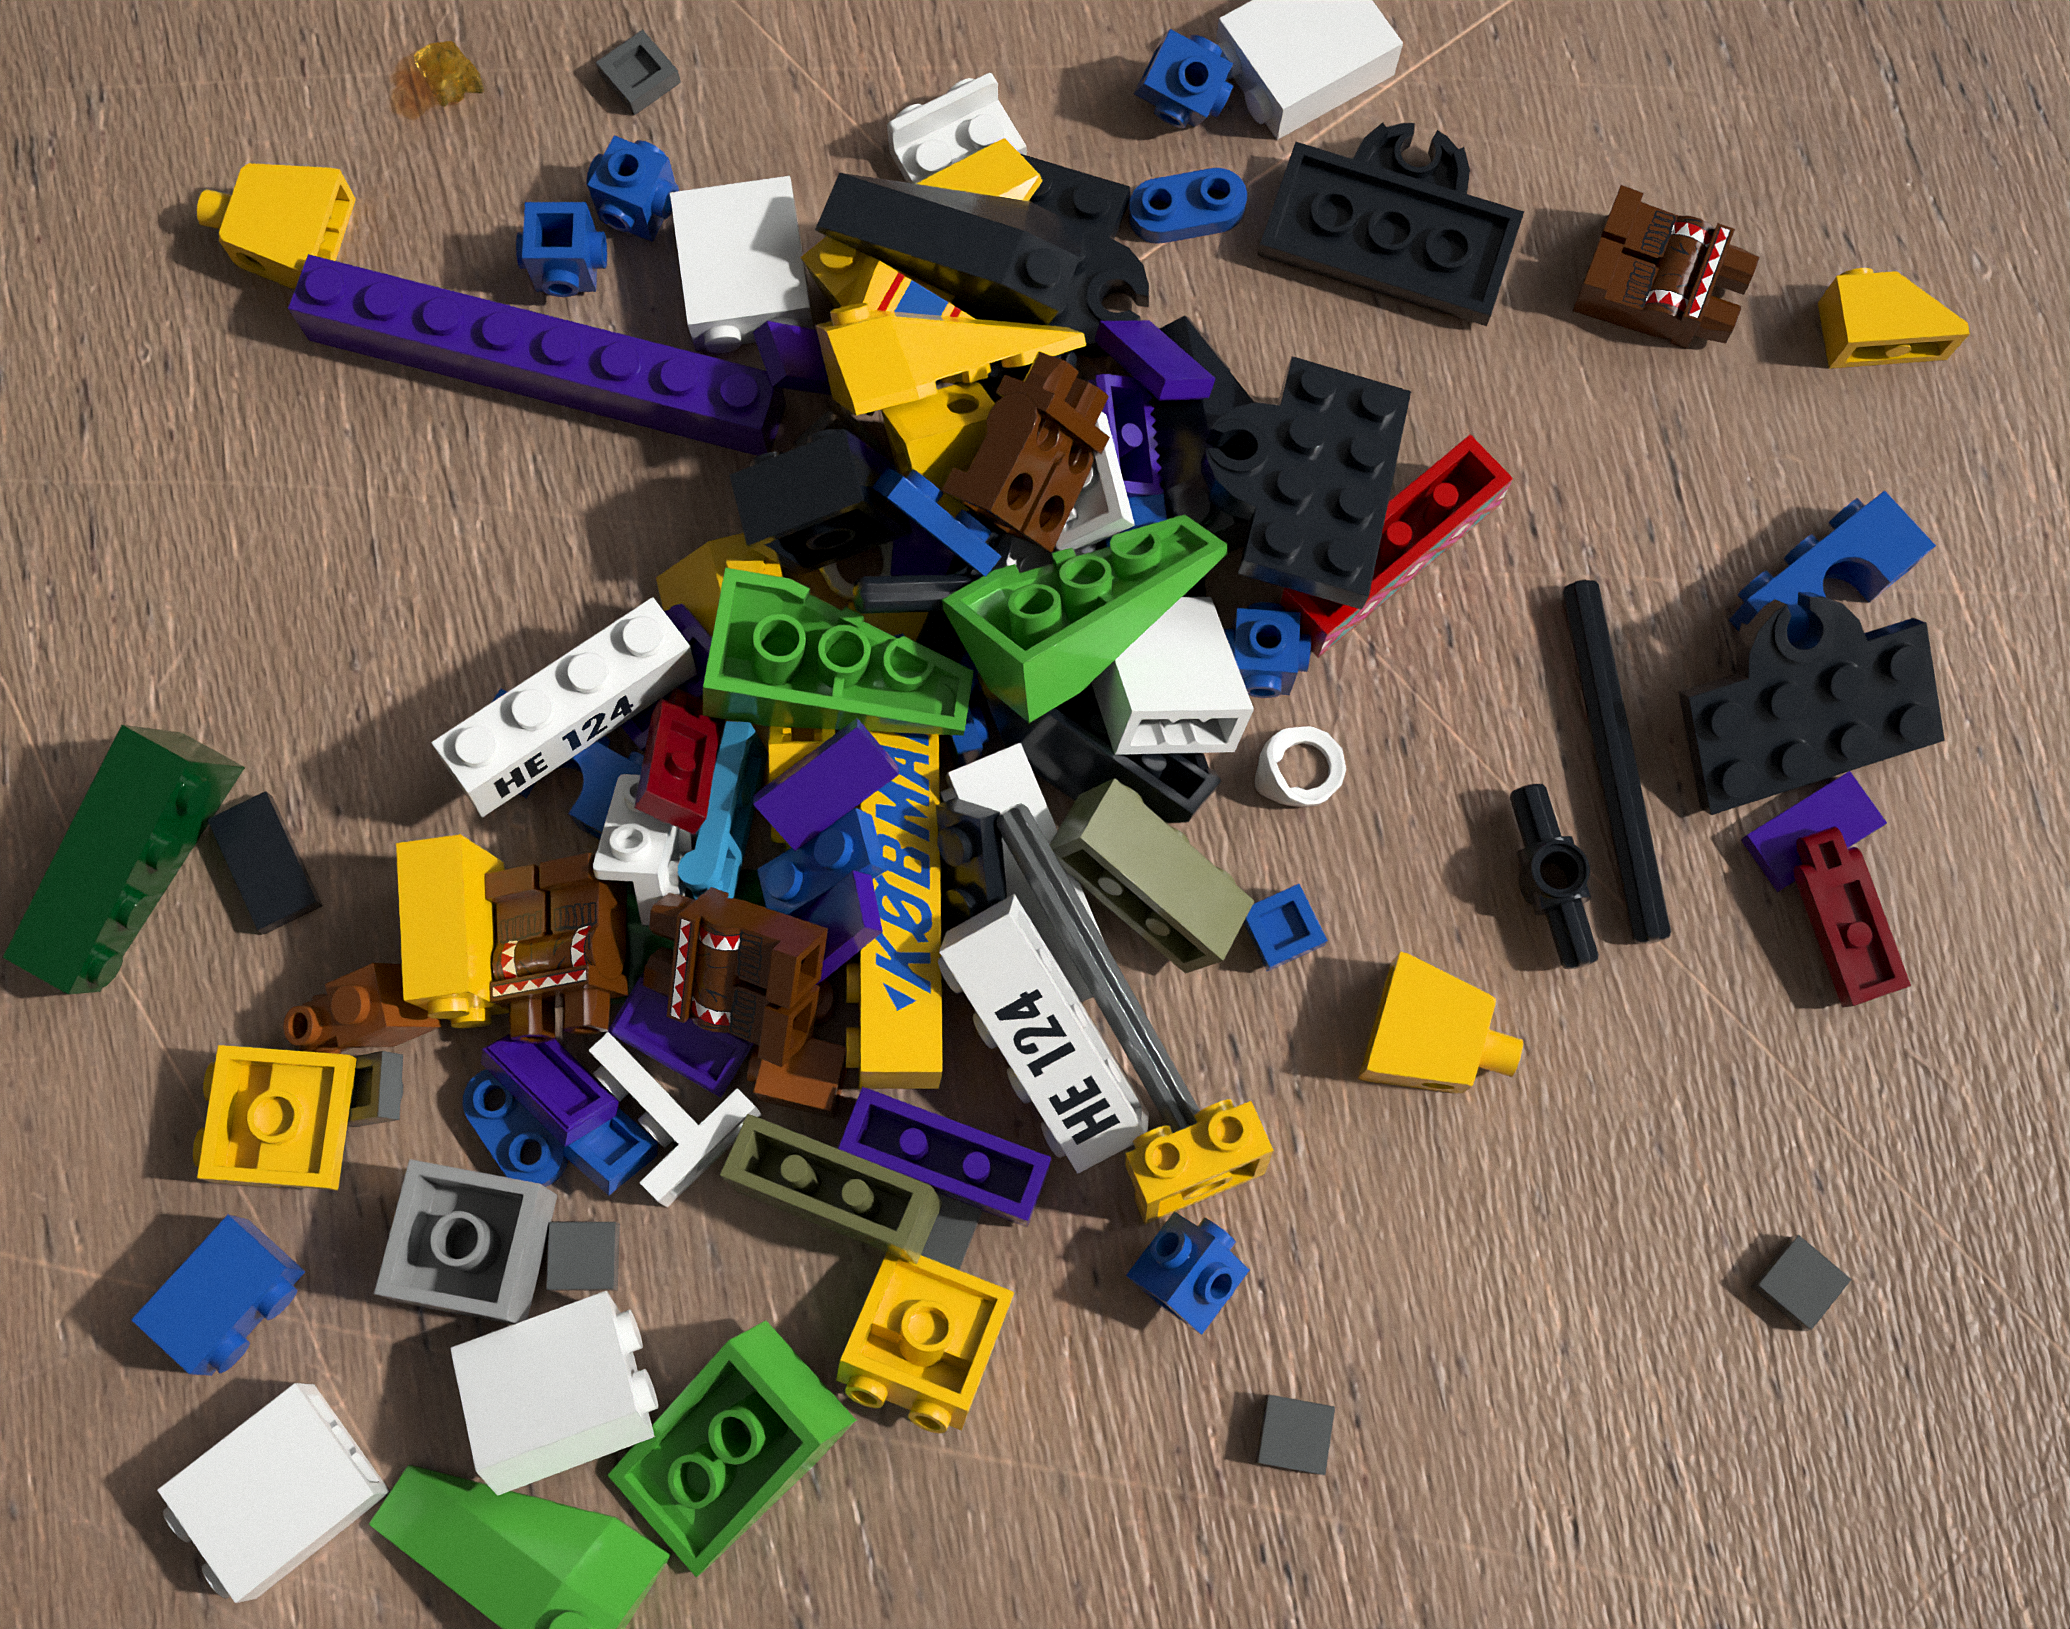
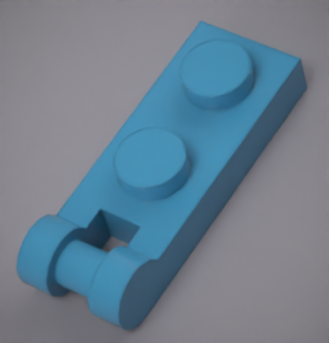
[678,721,769,900]

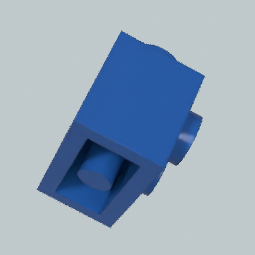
[131,1214,306,1376]

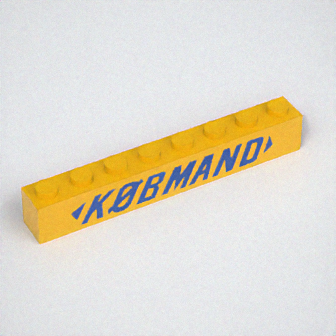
[846,602,942,1089]

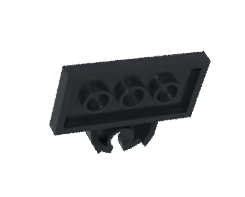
[1258,122,1524,326]
[955,154,1150,388]
[1200,356,1411,610]
[1678,592,1945,815]

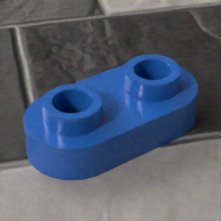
[1129,168,1247,244]
[462,1069,568,1187]

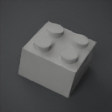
[374,1159,558,1325]

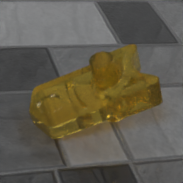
[414,41,484,107]

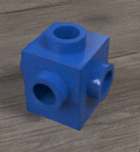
[1134,29,1233,128]
[586,135,679,242]
[516,202,607,297]
[1223,602,1311,698]
[1126,1211,1250,1335]

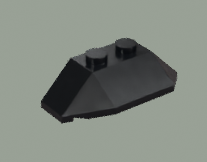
[977,672,1221,824]

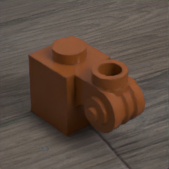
[283,963,442,1054]
[747,979,849,1119]

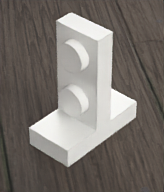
[589,1032,762,1207]

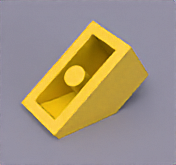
[1818,268,1970,369]

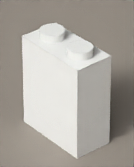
[1215,0,1403,140]
[670,176,814,353]
[1091,597,1254,755]
[450,1291,658,1496]
[157,1383,390,1603]

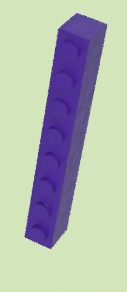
[288,254,786,456]

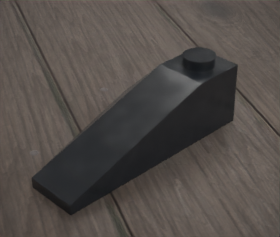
[815,173,1084,325]
[1148,315,1257,554]

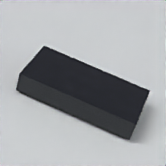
[207,791,323,935]

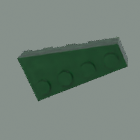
[2,725,245,995]

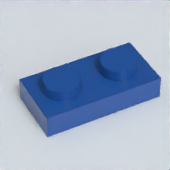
[872,467,1002,577]
[757,808,887,918]

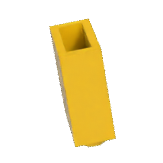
[396,834,509,1028]

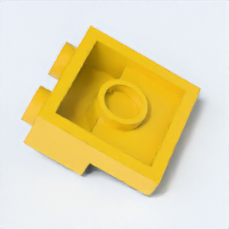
[193,1045,357,1191]
[1125,1099,1274,1225]
[836,1252,1014,1433]

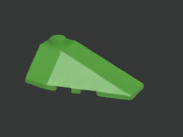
[942,514,1227,723]
[703,568,974,736]
[369,1465,672,1629]

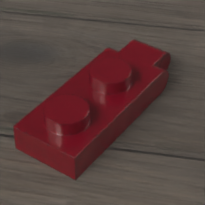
[634,687,721,835]
[1794,826,1911,1008]

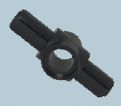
[1510,784,1599,969]

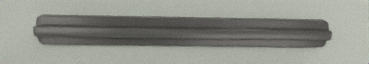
[996,803,1200,1133]

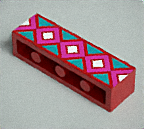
[1279,434,1513,658]

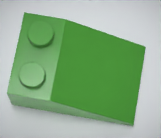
[608,1321,856,1578]

